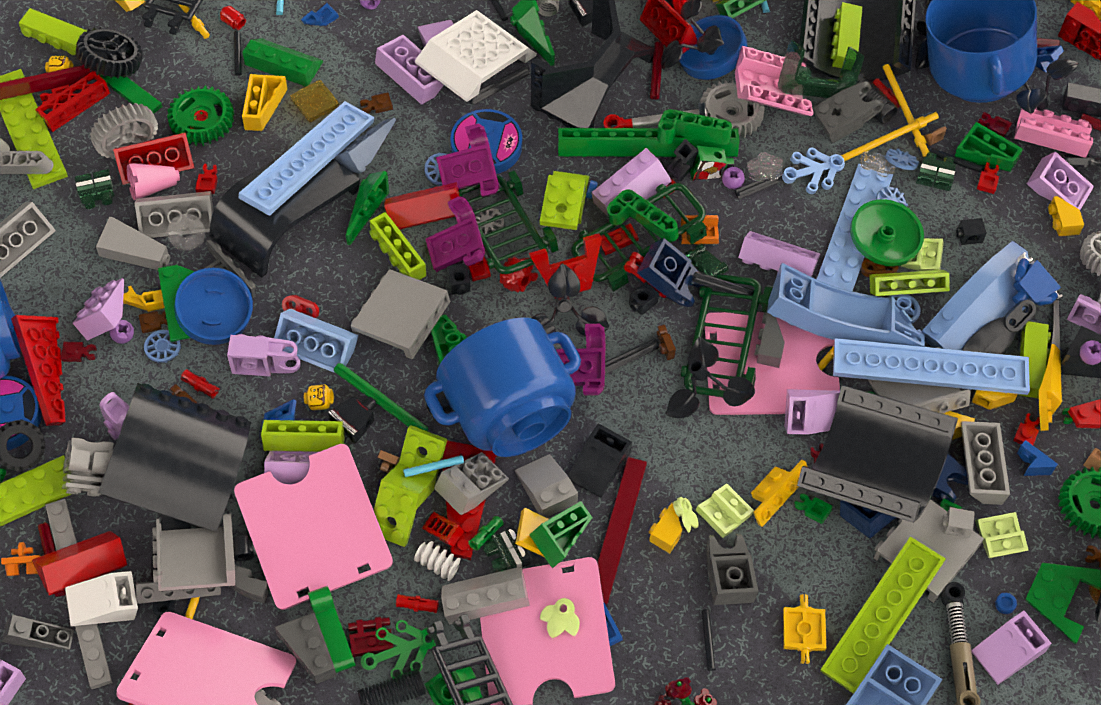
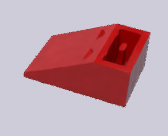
[1058,2,1101,61]

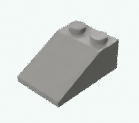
[515,454,578,518]

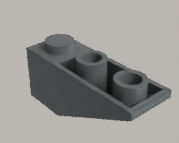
[754,312,785,368]
[2,615,74,650]

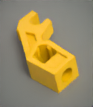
[123,286,165,312]

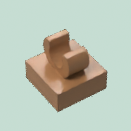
[378,450,400,473]

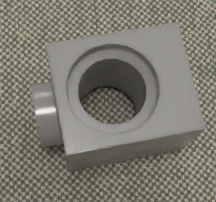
[942,507,974,538]

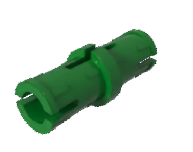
[469,516,504,551]

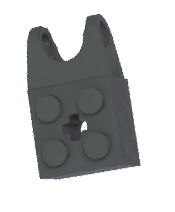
[812,82,884,143]
[707,534,758,605]

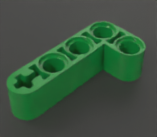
[657,109,732,145]
[607,189,679,242]
[308,585,356,673]

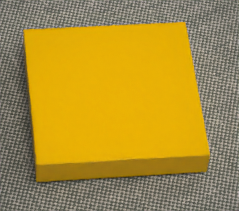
[515,508,549,557]

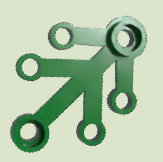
[360,620,436,679]

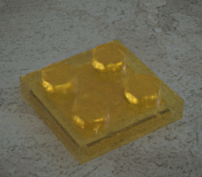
[290,80,340,123]

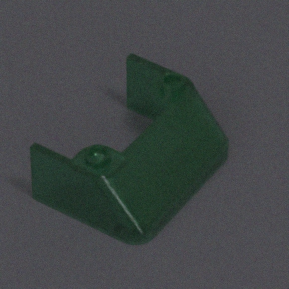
[778,40,865,98]

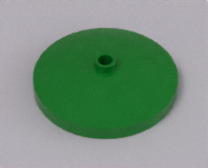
[850,199,924,266]

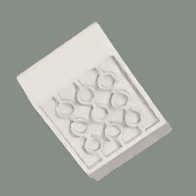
[415,10,537,102]

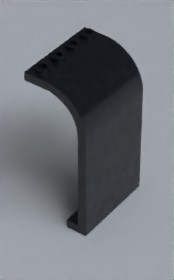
[209,156,360,278]

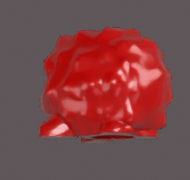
[500,257,538,293]

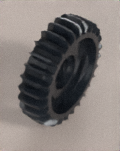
[76,27,142,79]

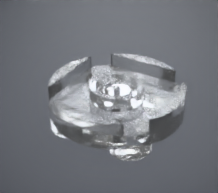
[860,151,896,177]
[747,152,784,182]
[167,214,205,252]

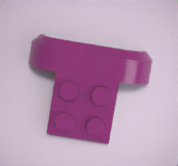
[436,124,499,197]
[426,196,485,272]
[556,324,606,396]

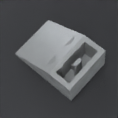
[434,452,509,515]

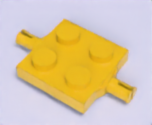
[783,594,826,664]

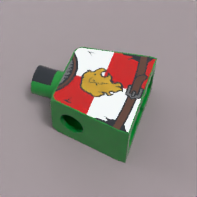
[690,146,734,181]

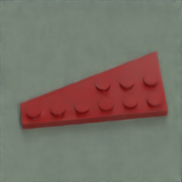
[11,315,66,426]
[442,441,497,560]

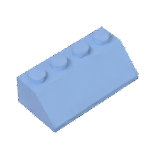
[274,309,359,373]

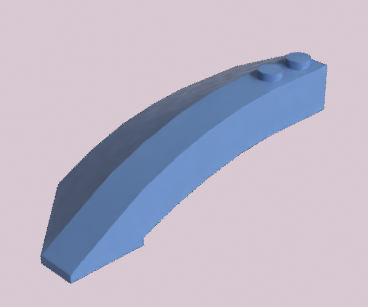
[922,241,1030,350]
[767,263,925,347]
[846,644,942,705]

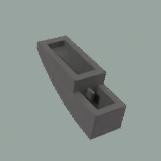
[229,566,270,604]

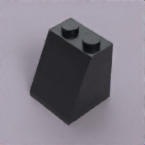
[1061,326,1101,378]

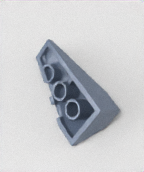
[333,117,396,174]

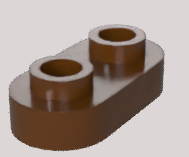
[860,259,899,278]

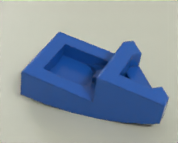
[301,3,339,26]

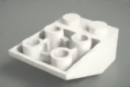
[65,571,138,626]

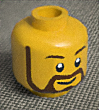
[45,56,73,72]
[304,384,334,410]

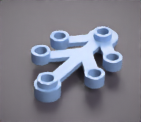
[782,147,845,194]

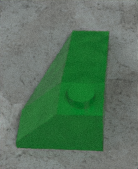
[510,0,555,66]
[346,171,389,245]
[158,265,195,342]
[431,315,467,365]
[424,667,482,705]

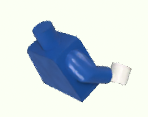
[1012,252,1063,306]

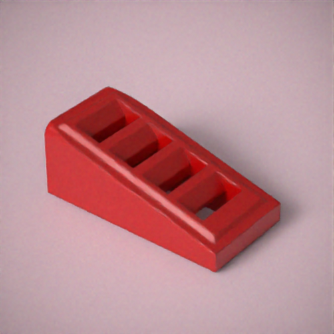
[422,512,464,548]

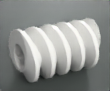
[414,541,461,581]

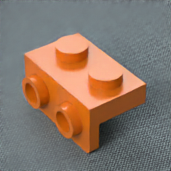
[680,215,719,244]

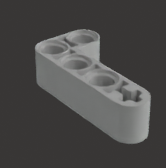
[0,138,53,174]

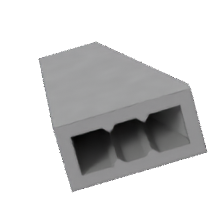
[96,217,170,270]

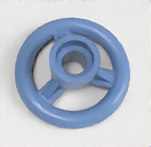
[887,294,920,324]

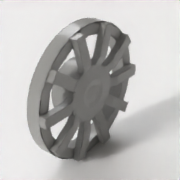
[475,208,504,238]

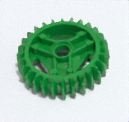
[167,85,234,146]
[1058,467,1101,539]

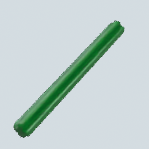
[334,363,428,431]

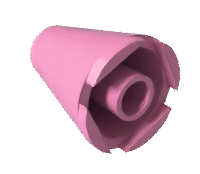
[127,163,180,200]

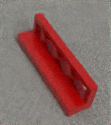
[35,72,110,132]

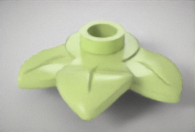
[673,497,698,533]
[540,598,580,638]

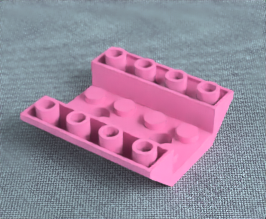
[735,46,813,116]
[1015,108,1093,158]

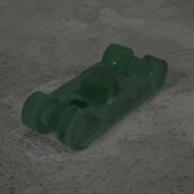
[685,243,729,278]

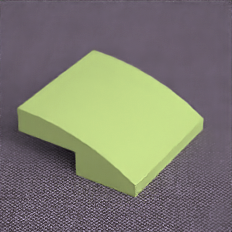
[901,238,943,271]
[696,484,754,538]
[975,512,1028,558]

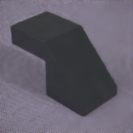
[666,139,698,181]

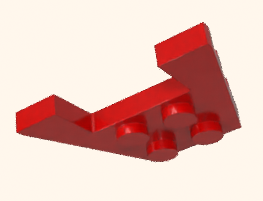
[529,233,602,299]

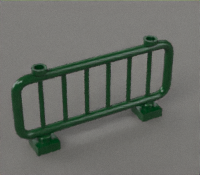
[459,170,559,274]
[571,183,707,292]
[681,274,773,398]

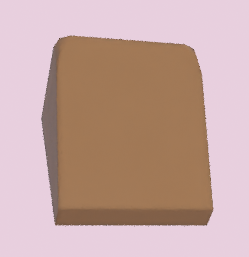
[923,126,947,146]
[1084,448,1101,471]

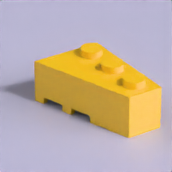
[242,74,288,131]

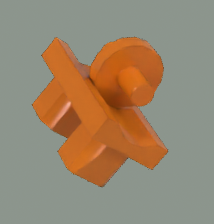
[1,542,41,576]

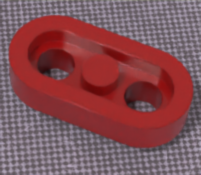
[282,295,319,318]

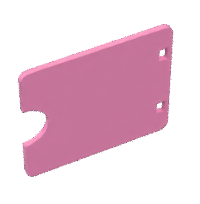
[705,312,840,415]
[234,444,393,610]
[480,557,615,705]
[116,612,296,705]

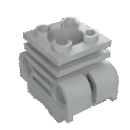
[62,438,114,497]

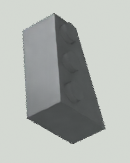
[274,613,337,684]

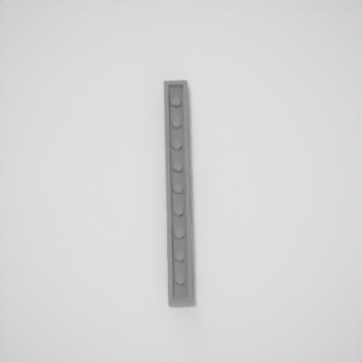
[45,499,112,689]

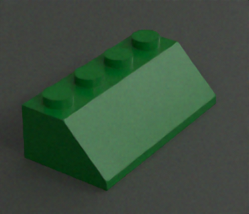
[242,38,323,87]

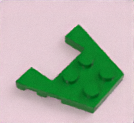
[1025,563,1101,644]

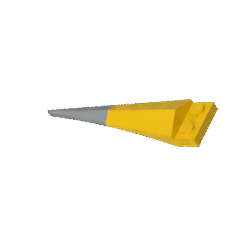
[1039,300,1062,431]

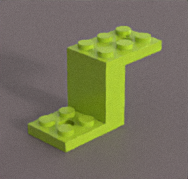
[540,171,589,230]
[374,425,447,547]

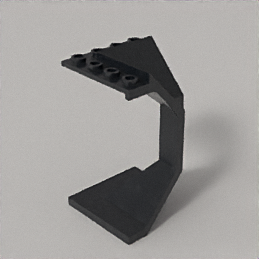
[530,0,654,128]

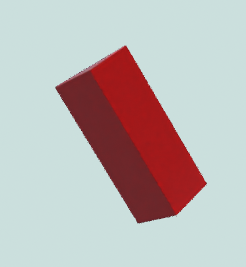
[639,0,697,54]
[113,133,194,185]
[384,182,460,230]
[32,531,127,595]

